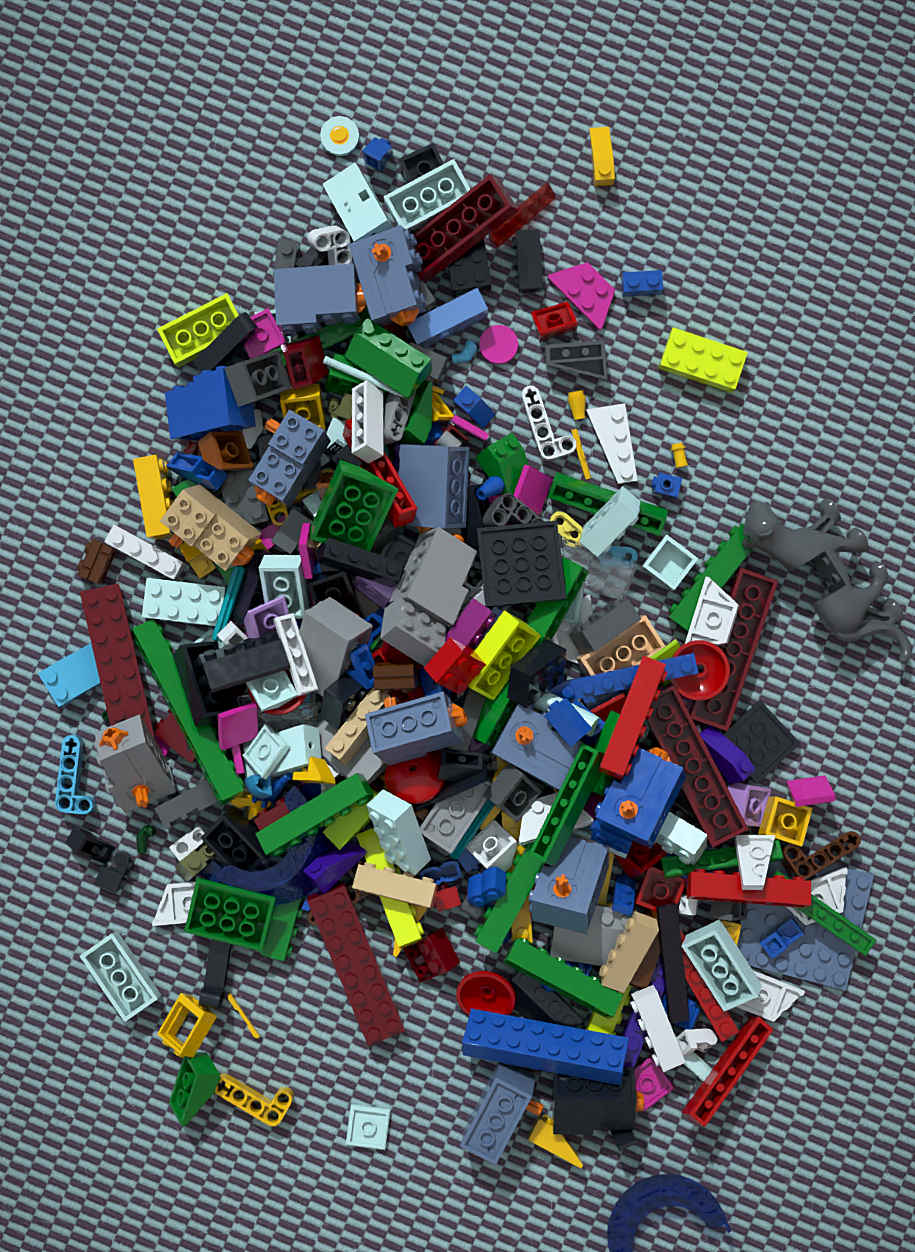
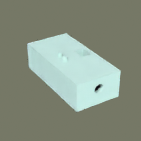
[323,163,394,242]
[243,724,321,780]

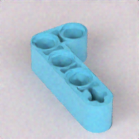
[55,735,96,814]

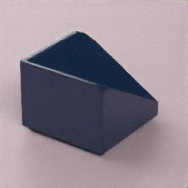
[201,859,229,883]

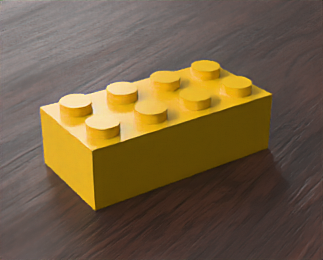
[133,455,174,540]

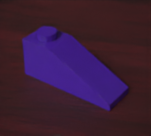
[700,725,756,785]
[303,842,367,894]

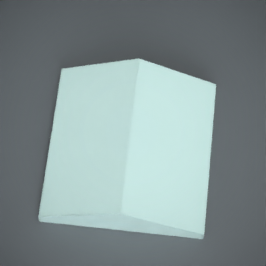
[246,671,298,711]

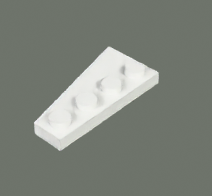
[586,403,638,484]

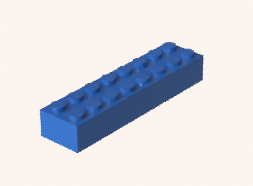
[462,1008,629,1085]

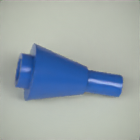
[268,772,292,799]

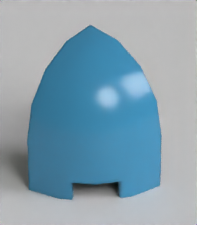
[245,775,272,799]

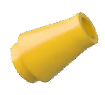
[567,390,586,420]

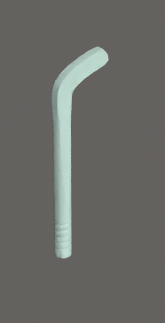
[323,356,403,397]

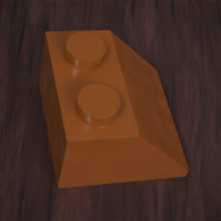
[198,431,253,470]

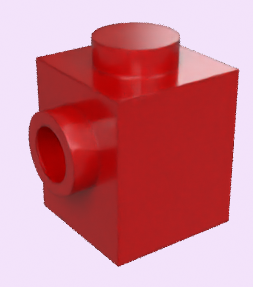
[433,883,461,912]

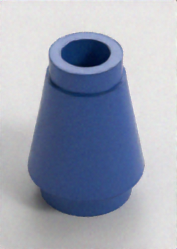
[476,476,505,500]

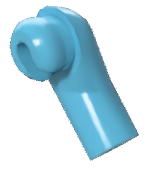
[452,340,477,364]

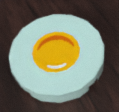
[320,116,359,156]

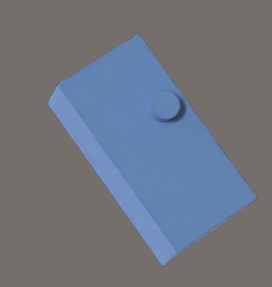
[407,288,488,348]

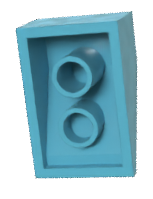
[38,643,101,707]

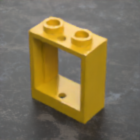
[157,993,217,1058]

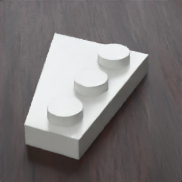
[734,835,775,890]

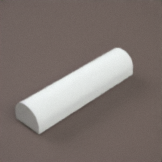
[273,613,318,696]

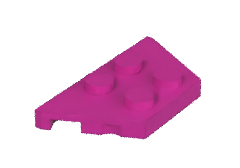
[547,262,615,331]

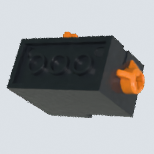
[552,1067,644,1135]

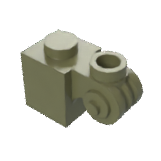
[328,393,352,422]
[175,843,217,882]

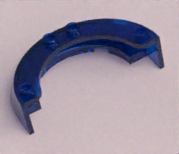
[215,785,334,905]
[607,1174,732,1252]

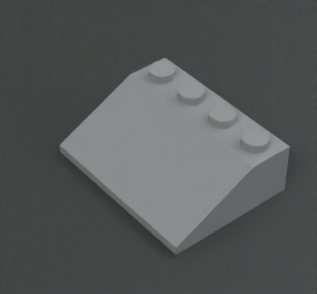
[316,719,388,784]
[550,904,639,966]

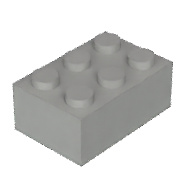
[380,597,447,667]

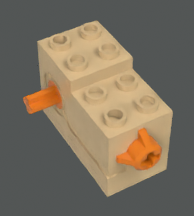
[160,484,262,571]

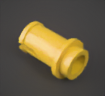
[670,442,688,468]

